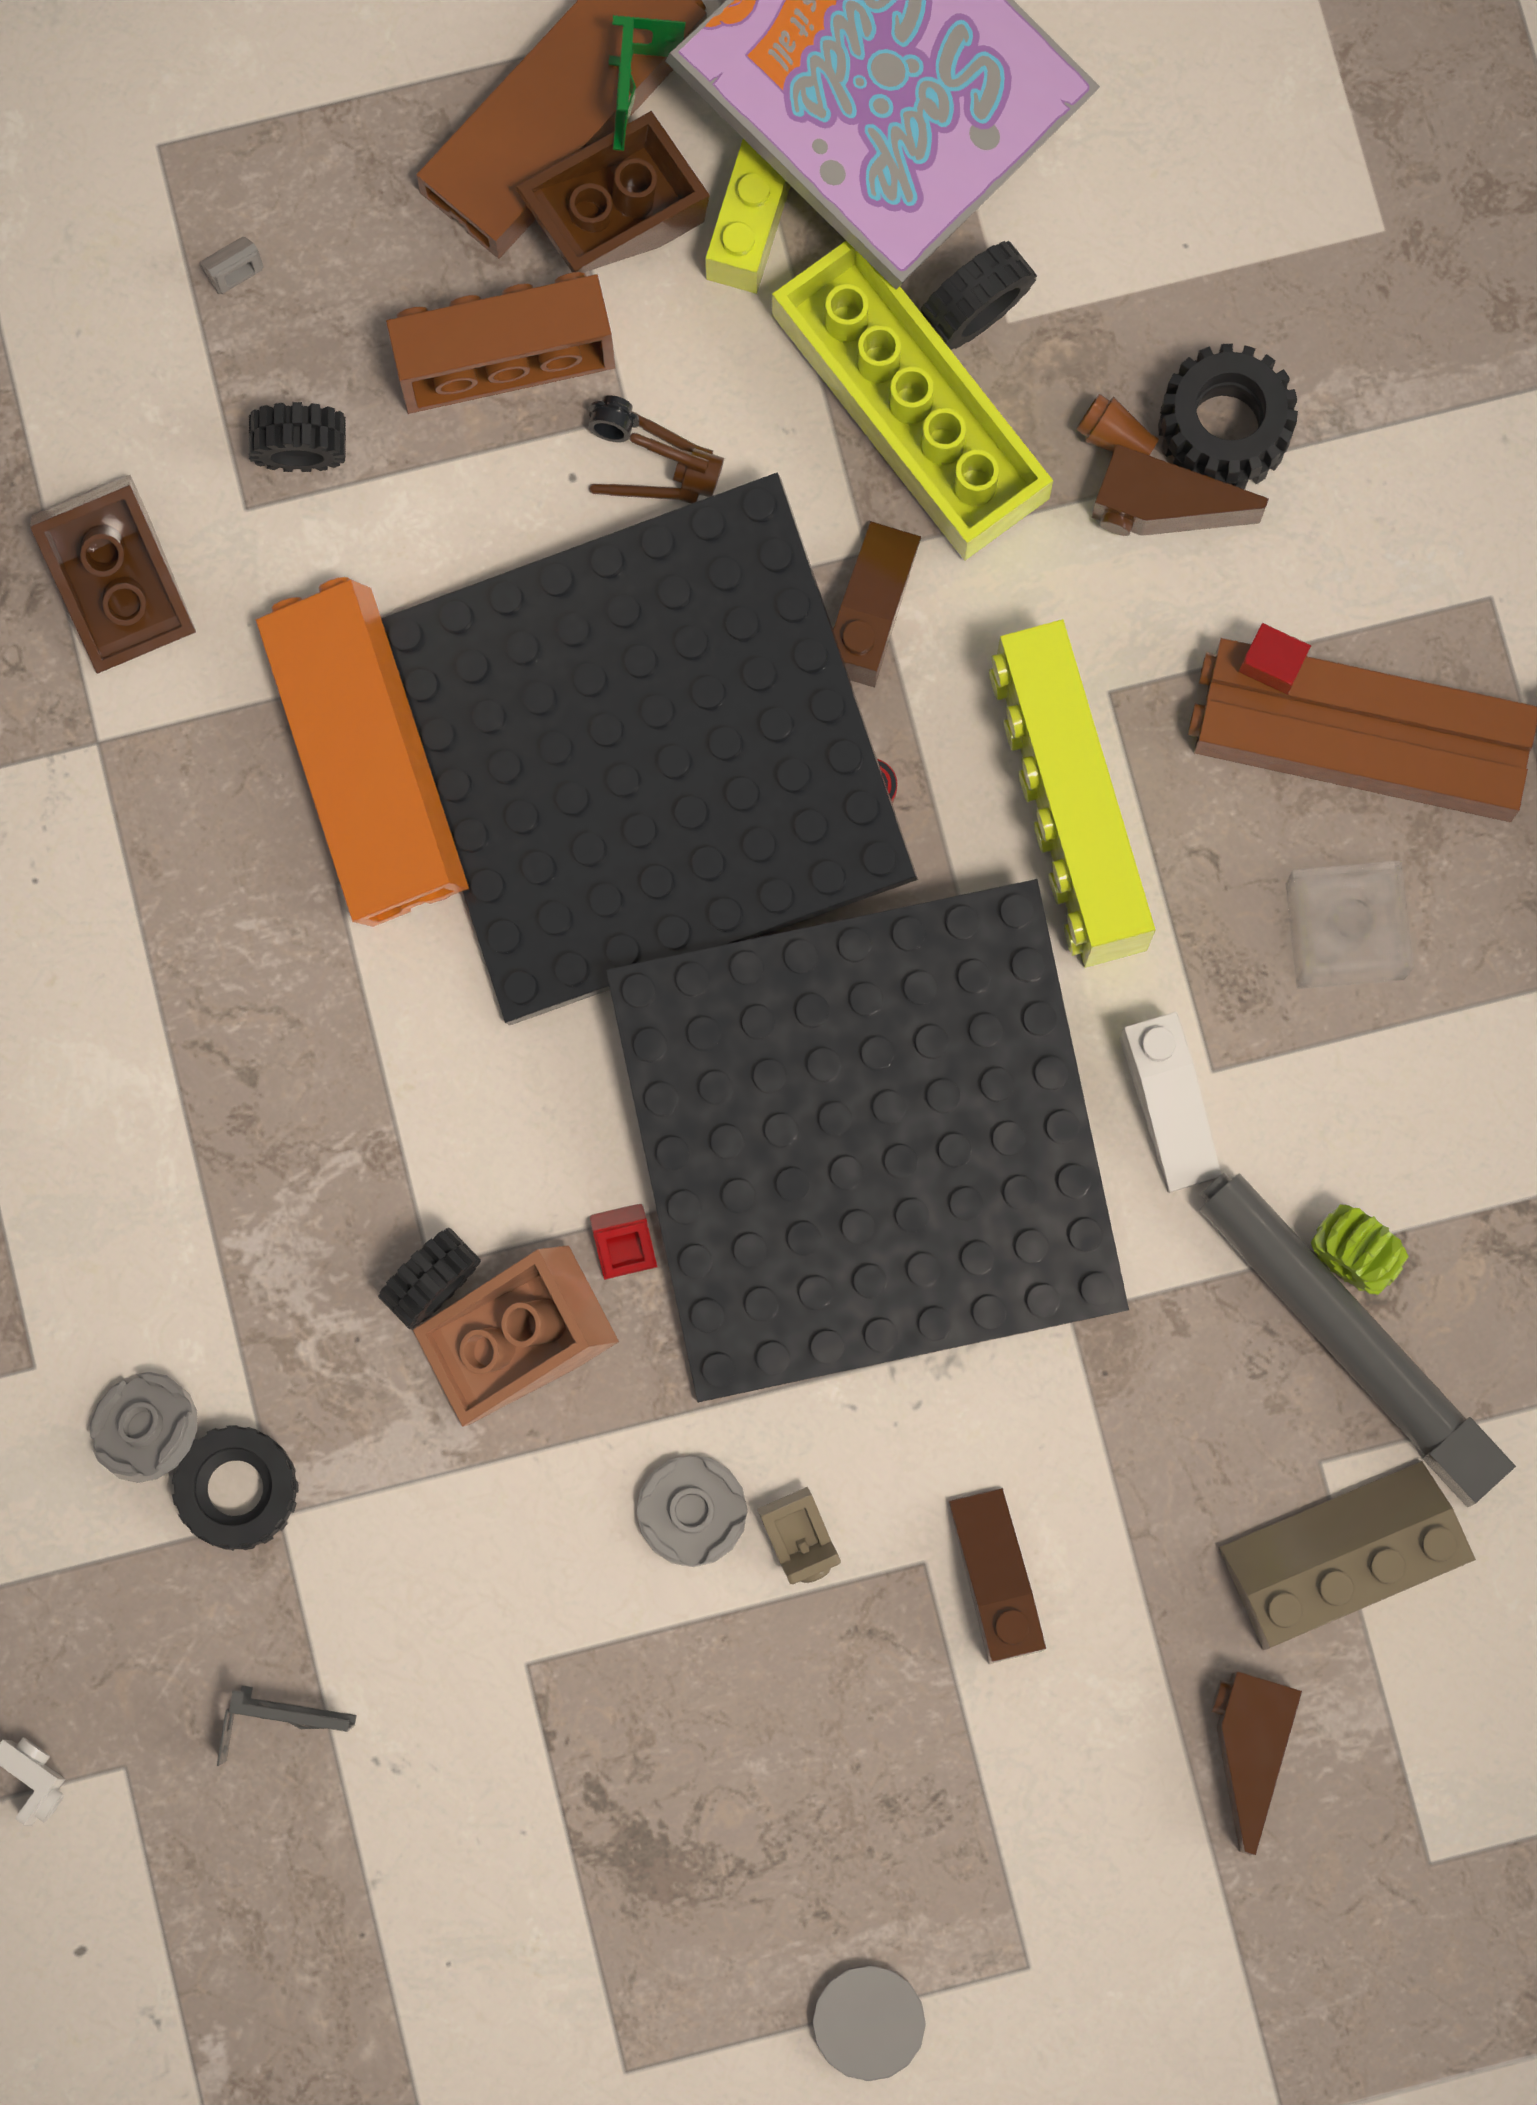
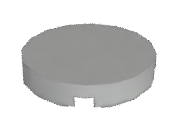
[90,1372,197,1483]
[637,1456,747,1567]
[813,1965,926,2081]

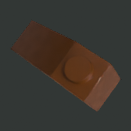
[1091,444,1269,536]
[833,521,921,688]
[949,1488,1046,1664]
[1211,1671,1302,1855]

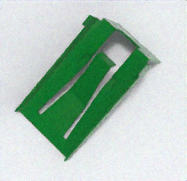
[608,15,686,151]

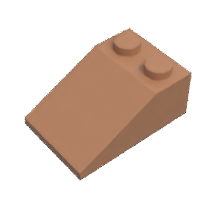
[413,1245,619,1427]

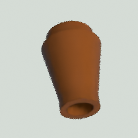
[1076,394,1159,455]

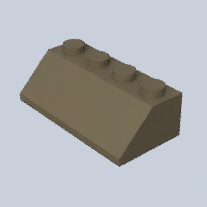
[1219,1461,1476,1651]

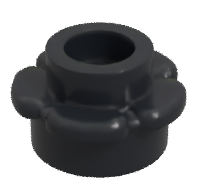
[588,395,640,442]

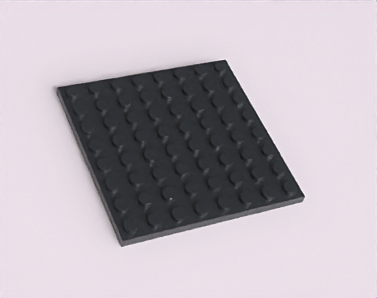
[381,472,918,1026]
[606,879,1129,1403]

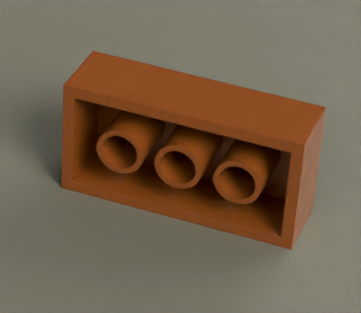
[386,272,616,414]

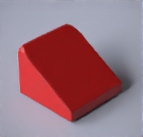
[1239,623,1312,695]
[590,1204,658,1280]

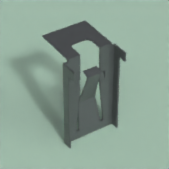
[217,1685,357,1766]

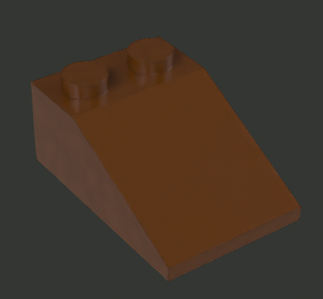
[516,111,710,273]
[30,475,196,674]

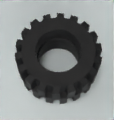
[1158,343,1298,489]

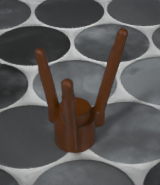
[589,411,725,504]

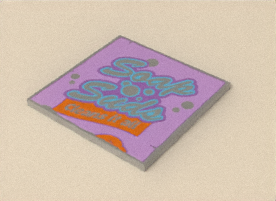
[665,0,1100,290]

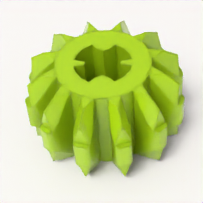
[1310,1204,1409,1295]

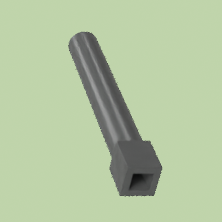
[1200,1173,1516,1508]

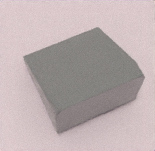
[200,237,264,294]

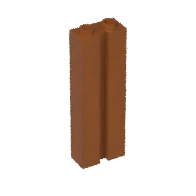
[416,0,707,259]
[1188,638,1537,822]

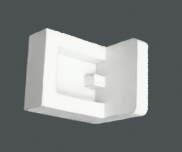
[0,1737,66,1826]

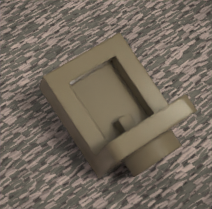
[757,1487,841,1584]

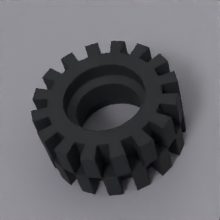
[249,402,346,472]
[378,1228,481,1329]

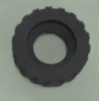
[920,241,1037,350]
[172,1425,299,1551]

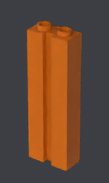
[256,577,469,927]

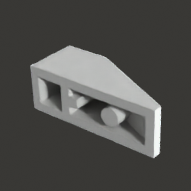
[1119,1012,1221,1193]

